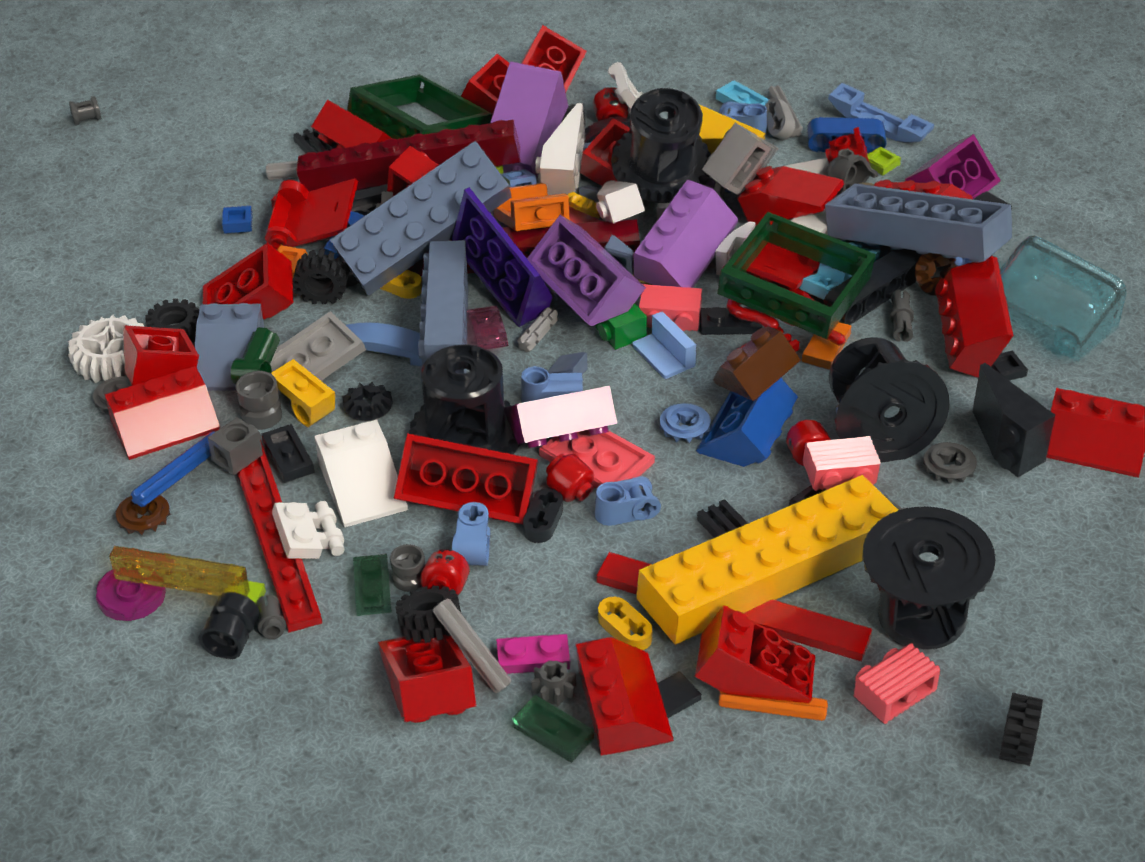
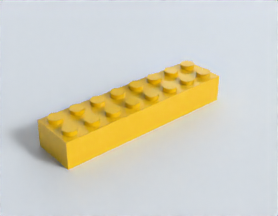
[636,475,898,645]

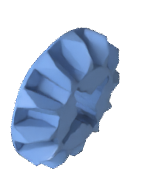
[660,403,710,444]

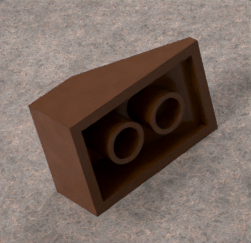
[713,326,801,401]

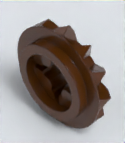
[915,253,957,296]
[116,495,171,535]

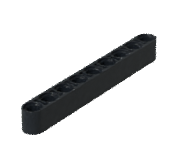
[823,191,1012,325]

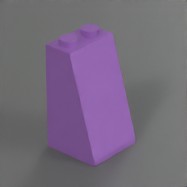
[491,62,568,179]

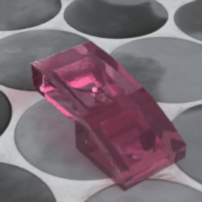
[468,306,508,349]

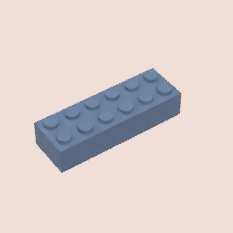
[330,141,512,296]
[825,183,1012,262]
[418,240,468,383]

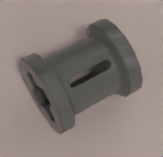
[69,96,101,125]

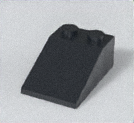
[972,363,1055,478]

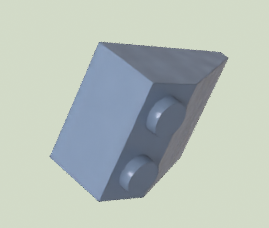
[195,303,265,391]

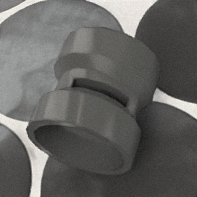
[390,544,425,592]

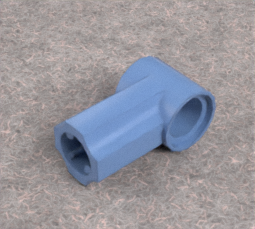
[521,366,583,403]

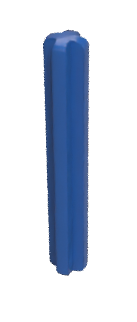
[131,431,215,507]

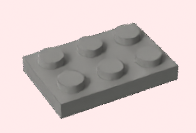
[270,311,366,401]

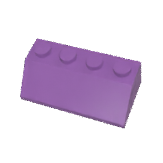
[634,179,738,288]
[527,215,646,326]

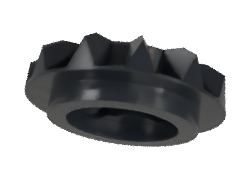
[343,382,393,421]

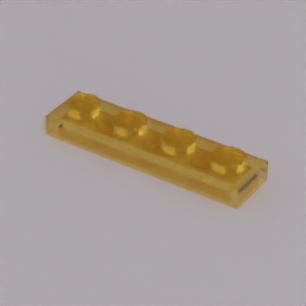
[109,546,250,597]

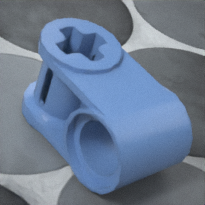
[719,101,767,135]
[595,476,661,526]
[452,502,490,566]

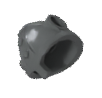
[826,149,878,194]

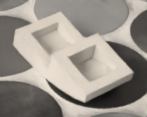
[716,222,755,275]

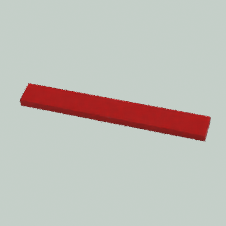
[237,440,323,632]
[597,552,873,662]

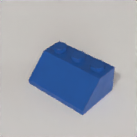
[696,378,798,467]

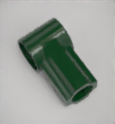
[231,327,280,385]

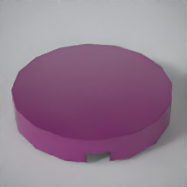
[96,563,166,621]

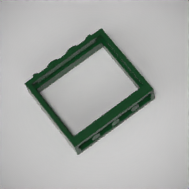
[347,74,492,139]
[717,212,876,339]

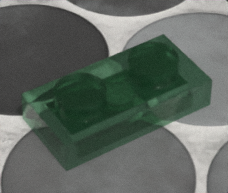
[353,554,392,616]
[512,695,594,763]

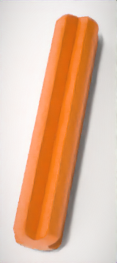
[719,691,828,721]

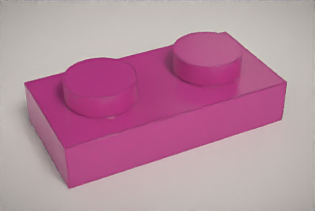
[496,634,570,674]

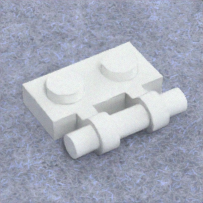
[272,501,345,558]

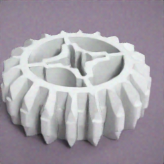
[68,314,144,383]

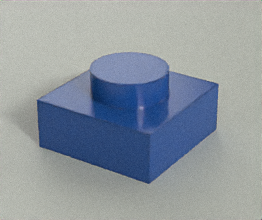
[222,206,253,233]

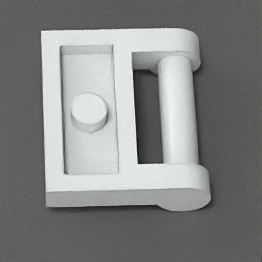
[608,62,643,115]

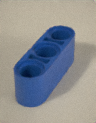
[807,117,887,153]

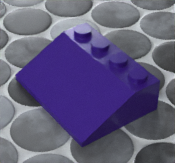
[452,187,553,327]

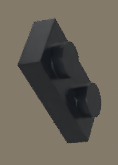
[700,307,762,335]
[261,424,315,483]

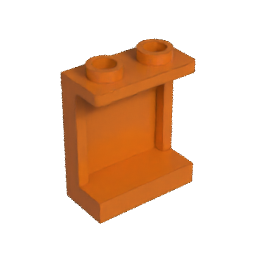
[493,183,570,231]

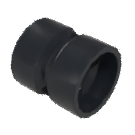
[198,592,260,659]

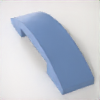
[828,83,935,142]
[346,322,422,366]

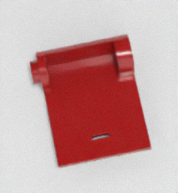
[265,178,358,250]
[746,222,820,290]

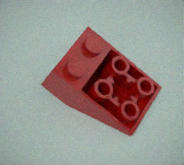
[695,605,816,703]

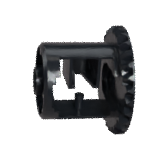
[611,88,711,203]
[829,337,950,463]
[409,344,521,454]
[863,506,996,650]

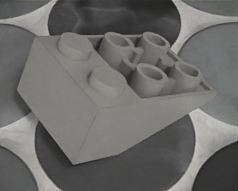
[702,123,779,195]

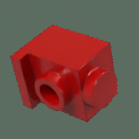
[825,127,870,163]

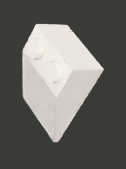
[536,103,585,203]
[315,420,408,527]

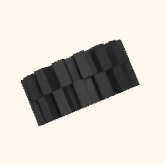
[293,250,349,304]
[145,298,199,343]
[395,586,461,643]
[999,692,1043,766]

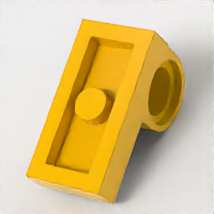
[271,359,335,427]

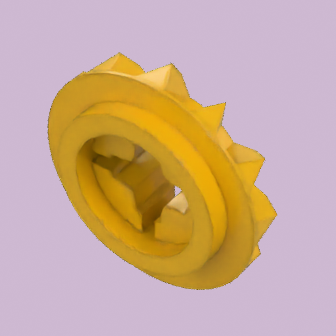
[567,192,600,219]

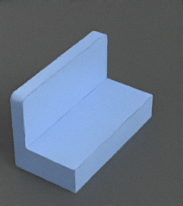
[633,311,696,379]

